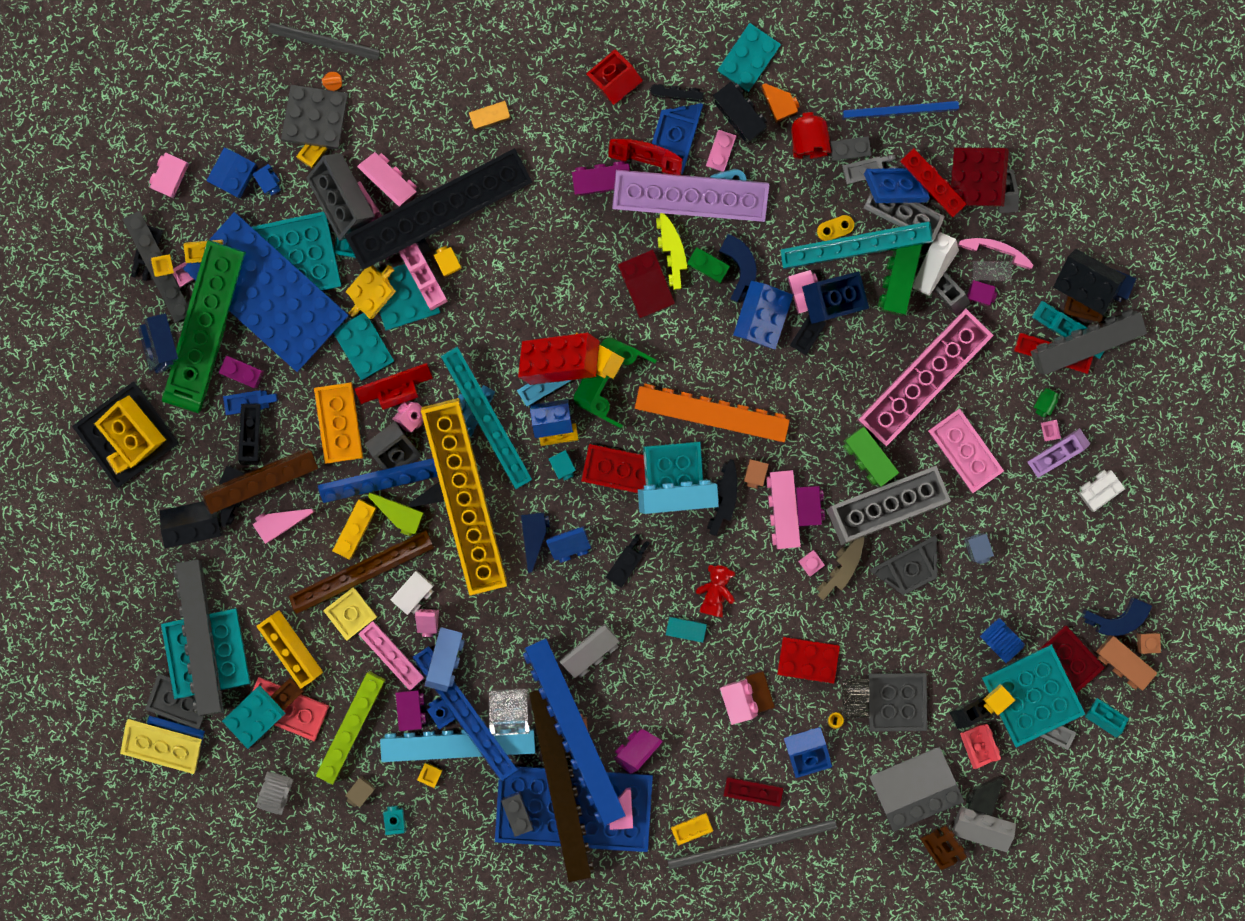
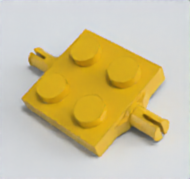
[346,265,396,319]

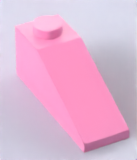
[252,509,315,544]
[415,609,439,637]

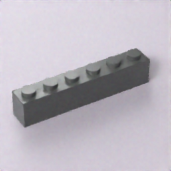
[1031,309,1147,375]

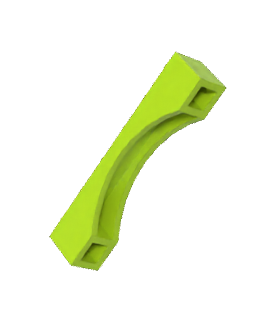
[316,671,386,785]

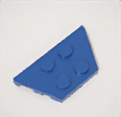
[652,103,703,175]

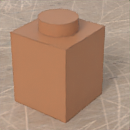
[744,459,769,489]
[1137,632,1161,654]

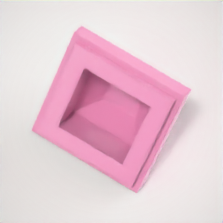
[1041,420,1061,441]

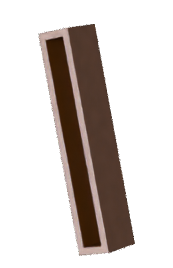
[201,448,318,514]

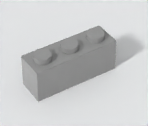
[953,807,1016,852]

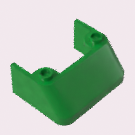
[574,338,657,429]

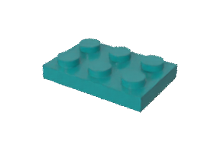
[717,23,781,93]
[334,313,395,381]
[222,685,286,749]

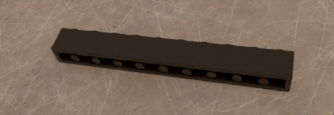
[529,690,594,882]

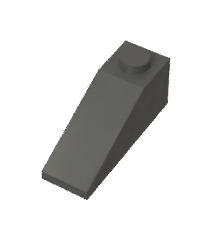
[916,264,971,315]

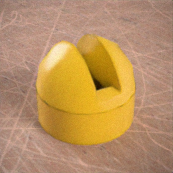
[828,712,844,729]

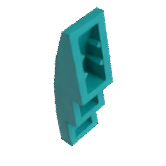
[1032,301,1104,359]

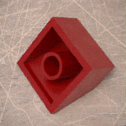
[586,49,643,105]

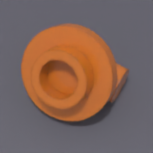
[322,72,342,91]

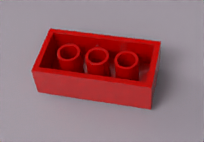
[518,332,600,385]

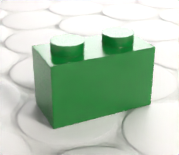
[687,247,730,284]

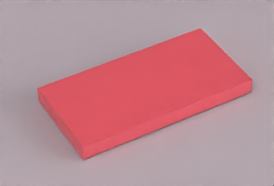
[252,677,329,742]

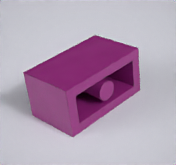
[219,356,264,389]
[795,486,825,526]
[395,689,426,731]

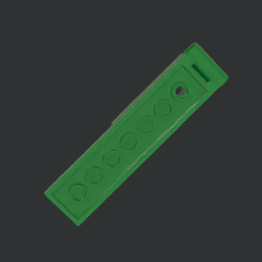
[162,240,246,414]

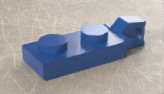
[223,390,278,415]

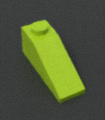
[368,492,425,536]

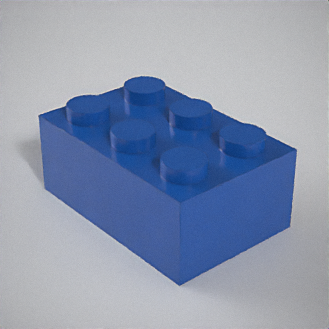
[733,281,793,349]

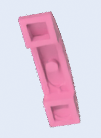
[957,238,1033,270]

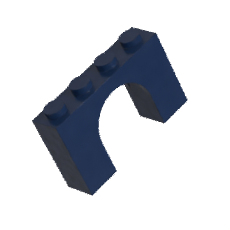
[138,313,178,374]

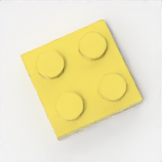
[323,587,377,641]

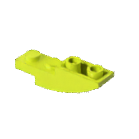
[656,213,687,290]

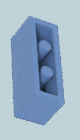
[424,627,465,692]

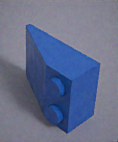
[546,526,591,563]

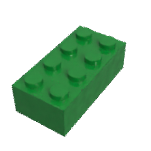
[878,244,922,316]

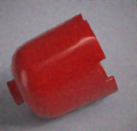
[791,112,832,159]

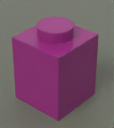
[967,280,997,306]

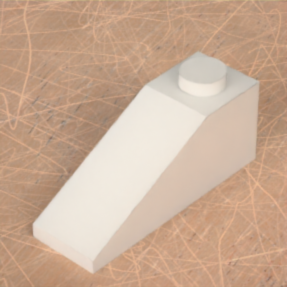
[912,232,959,296]

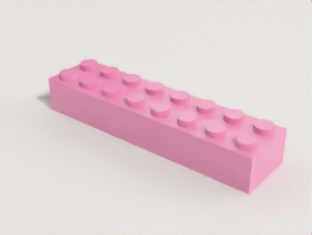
[857,309,994,447]

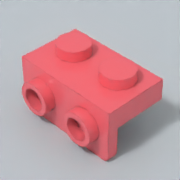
[960,724,1001,769]

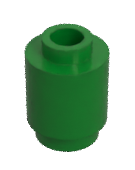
[1033,388,1059,418]

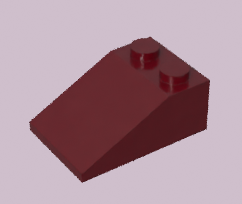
[617,250,675,318]

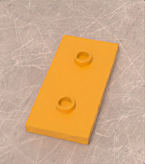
[314,382,363,464]

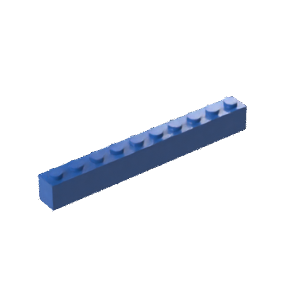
[523,639,626,826]

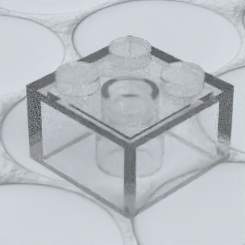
[489,689,530,736]

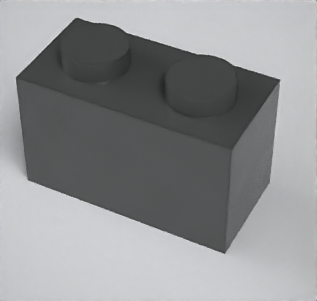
[830,136,871,163]
[501,791,534,837]

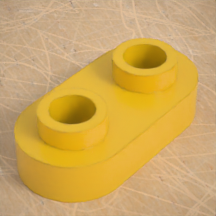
[817,215,854,241]

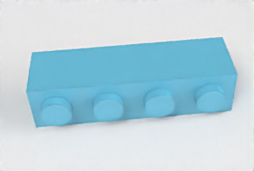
[638,480,719,514]

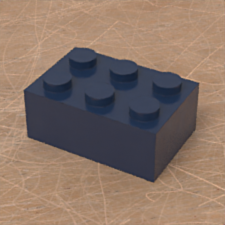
[802,271,869,324]

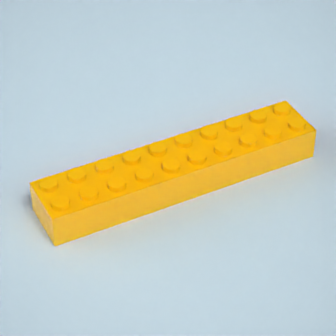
[421,398,507,596]

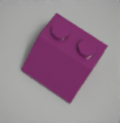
[613,729,663,774]

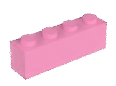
[766,470,801,549]

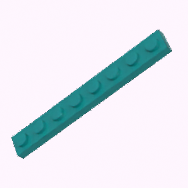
[781,222,933,269]
[440,346,532,489]

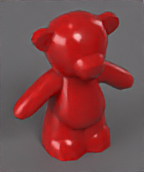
[696,565,735,617]

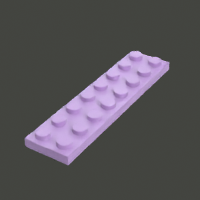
[612,170,769,222]

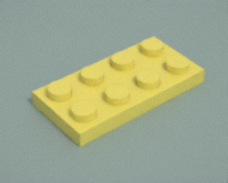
[120,719,202,774]

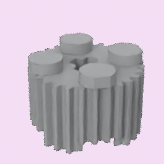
[256,771,293,815]

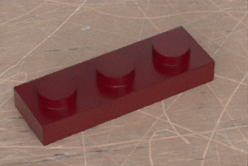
[723,777,784,807]

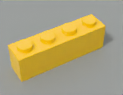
[256,610,323,689]

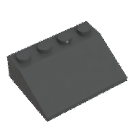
[869,746,964,832]

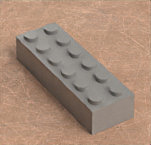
[827,466,951,545]

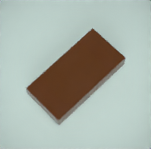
[745,671,775,713]

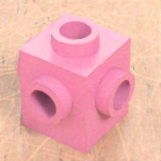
[392,402,424,432]

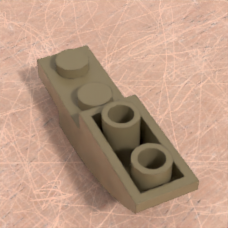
[816,537,864,600]

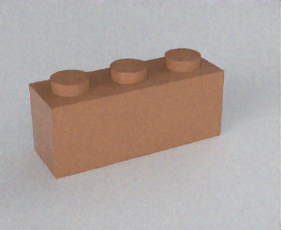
[1096,636,1157,691]

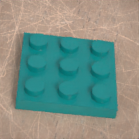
[379,264,440,331]
[643,442,703,488]

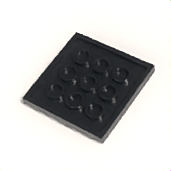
[72,381,180,488]

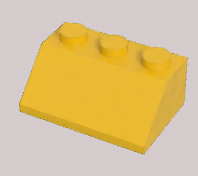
[94,395,166,468]

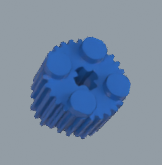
[980,618,1025,663]

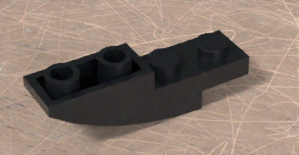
[707,459,737,536]

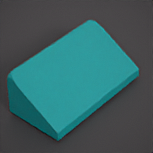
[666,616,707,643]
[1085,698,1129,738]

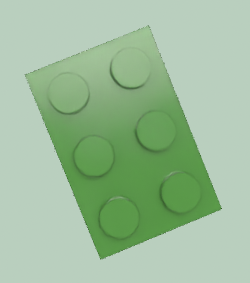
[843,427,899,487]

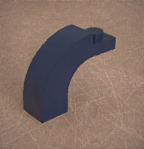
[719,234,756,303]
[1081,597,1152,636]

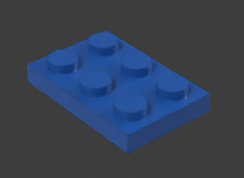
[864,168,930,203]

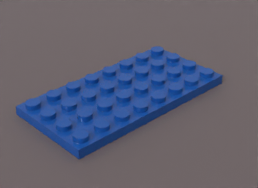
[183,212,349,372]
[495,766,653,852]

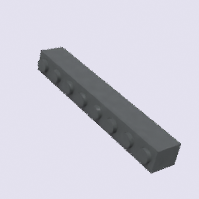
[174,559,224,717]

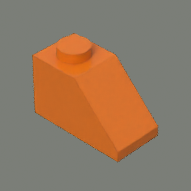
[761,83,800,122]

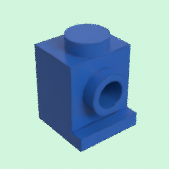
[253,164,281,196]
[427,698,456,729]

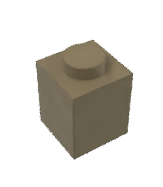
[345,776,376,807]

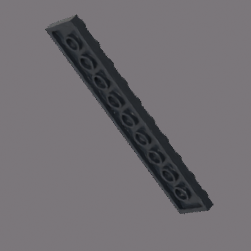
[344,148,532,271]

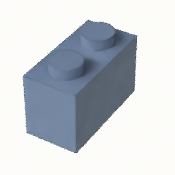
[964,533,994,564]

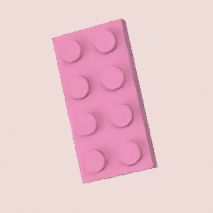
[928,409,1004,493]

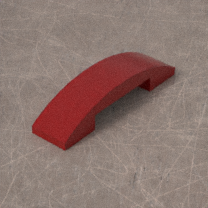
[608,139,683,175]

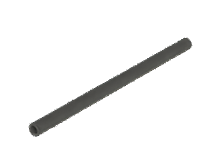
[667,819,837,870]

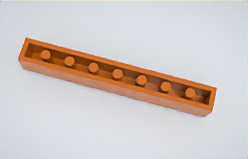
[634,383,790,442]

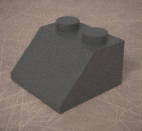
[365,421,422,470]

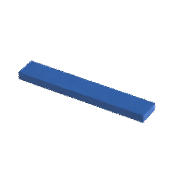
[842,101,959,120]

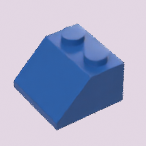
[206,147,258,199]
[530,399,573,438]
[784,727,832,778]

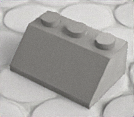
[560,623,620,678]

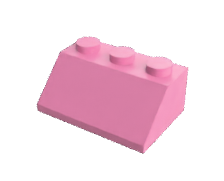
[357,152,418,207]

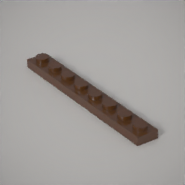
[289,530,434,614]

